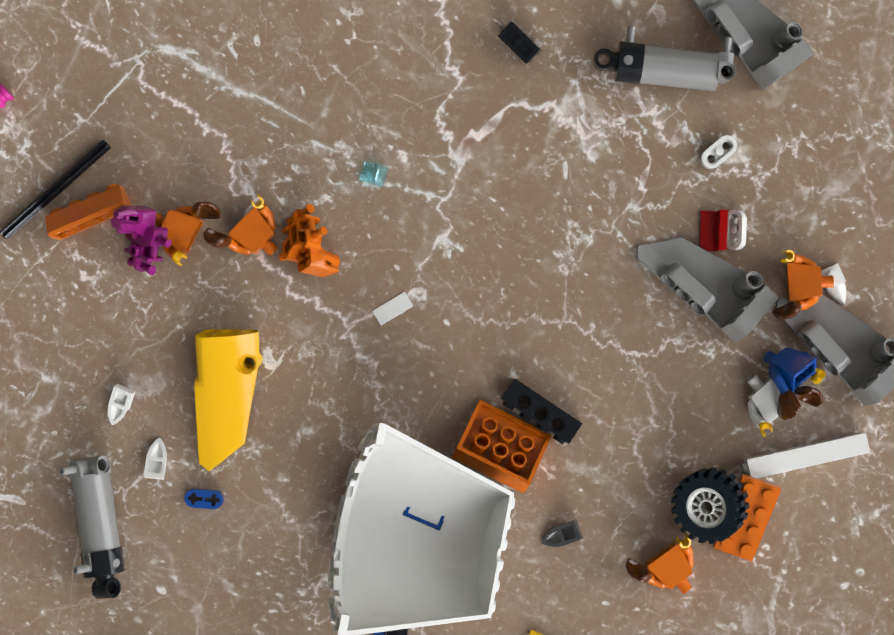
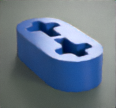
[184,489,224,509]

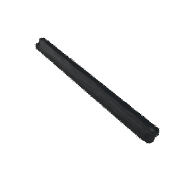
[0,140,111,239]

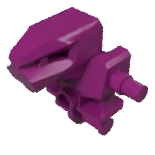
[111,206,171,275]

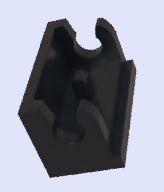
[498,21,542,64]

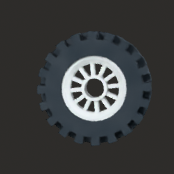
[671,467,749,544]

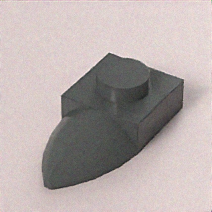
[541,519,583,547]

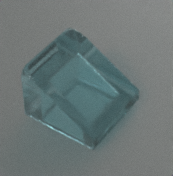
[359,161,388,187]

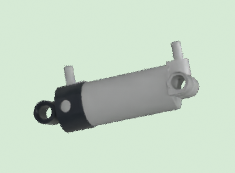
[593,26,736,92]
[59,456,125,599]

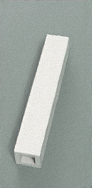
[741,432,871,478]

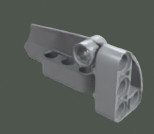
[693,0,815,91]
[637,237,779,343]
[776,294,894,406]

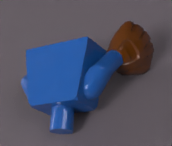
[764,347,826,420]

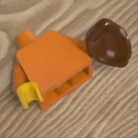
[203,194,278,256]
[155,202,221,266]
[772,250,834,320]
[626,533,694,594]

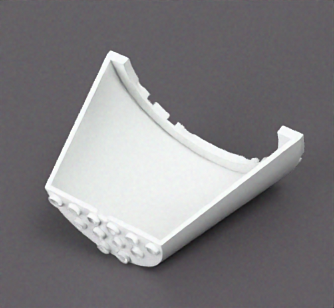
[328,423,515,635]

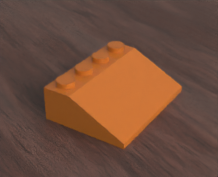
[451,400,552,494]

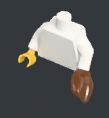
[747,375,823,437]

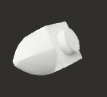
[821,263,846,305]
[108,384,135,425]
[143,438,167,480]

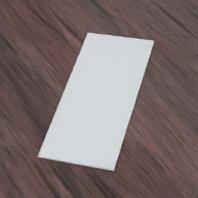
[372,292,413,325]

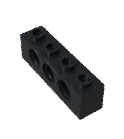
[501,378,582,444]

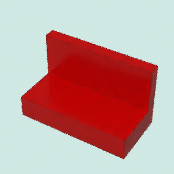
[699,210,728,252]

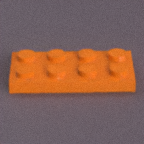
[713,473,782,561]

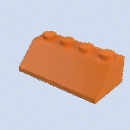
[45,184,132,240]

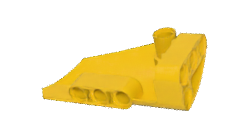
[194,329,263,471]

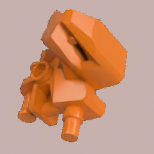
[279,204,340,277]

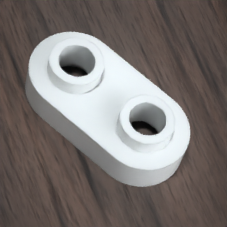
[700,135,737,169]
[727,210,747,250]

